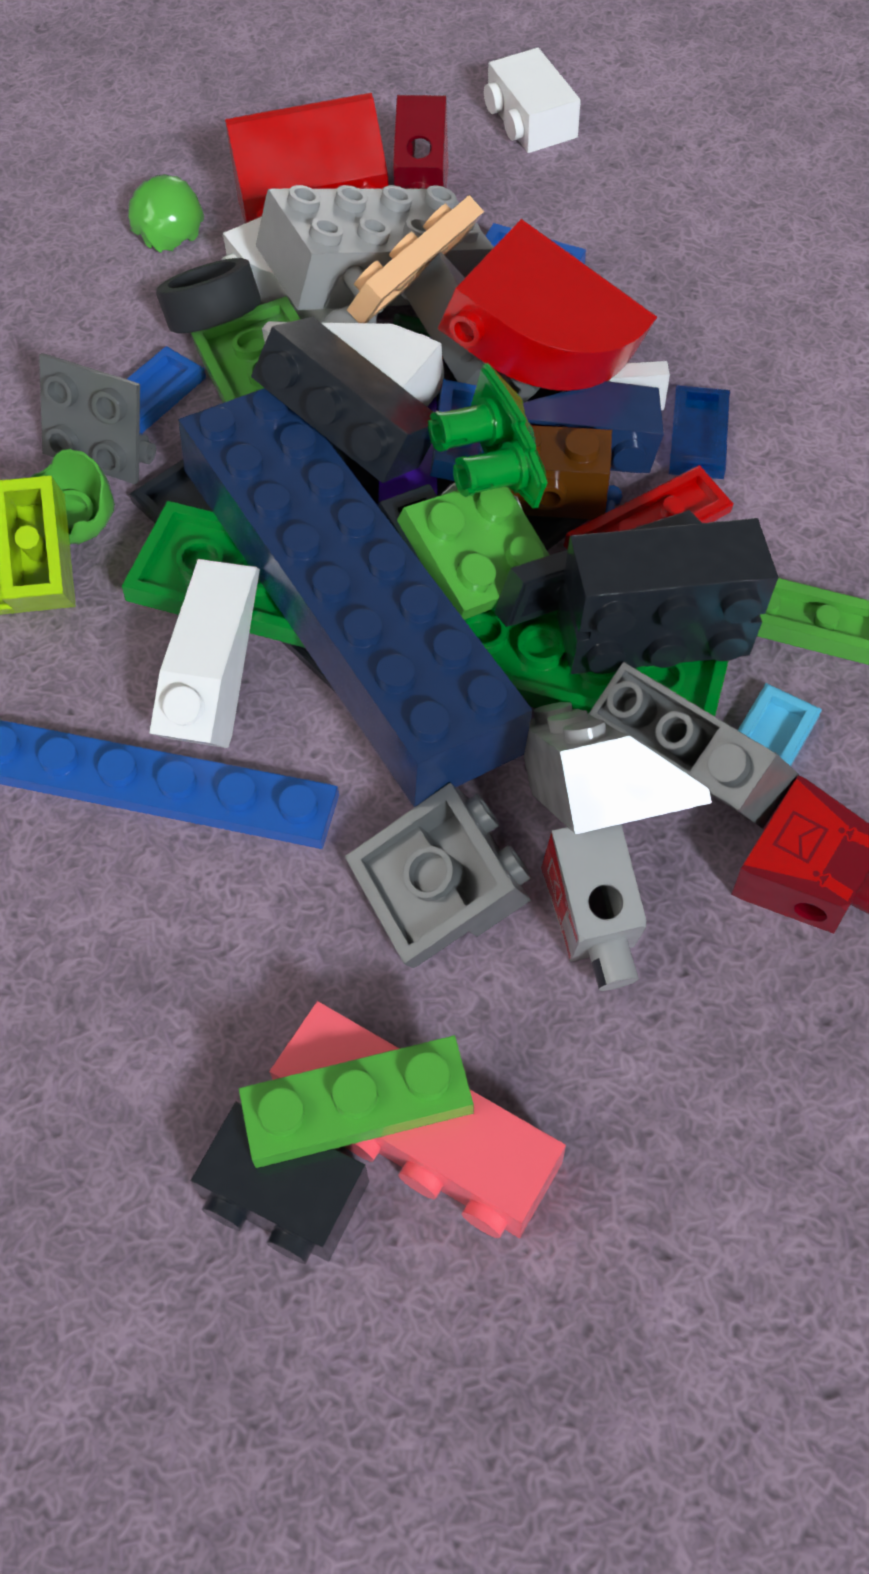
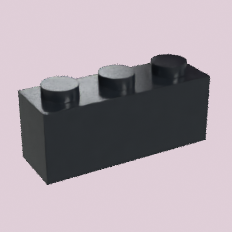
[251,316,433,483]

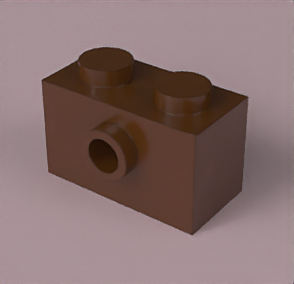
[510,425,612,520]

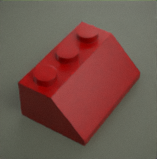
[225,93,389,223]

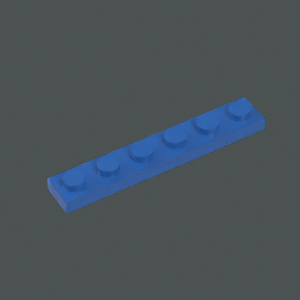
[0,720,339,849]

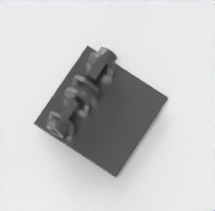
[39,353,156,485]

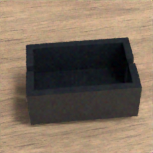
[557,518,779,674]

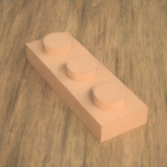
[347,195,484,323]

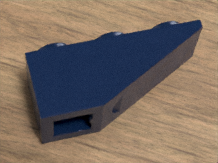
[523,381,664,473]

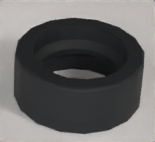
[156,258,261,334]

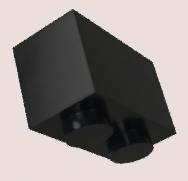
[190,1101,369,1264]

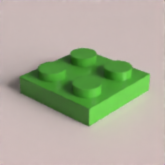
[397,486,549,620]

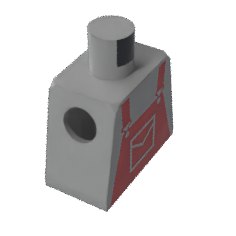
[541,824,647,991]

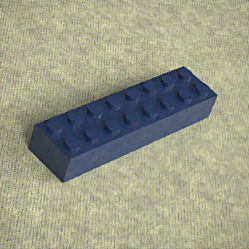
[178,388,533,807]

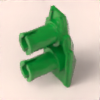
[428,363,548,509]

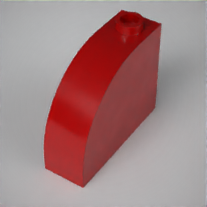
[438,219,657,391]

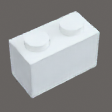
[484,47,581,153]

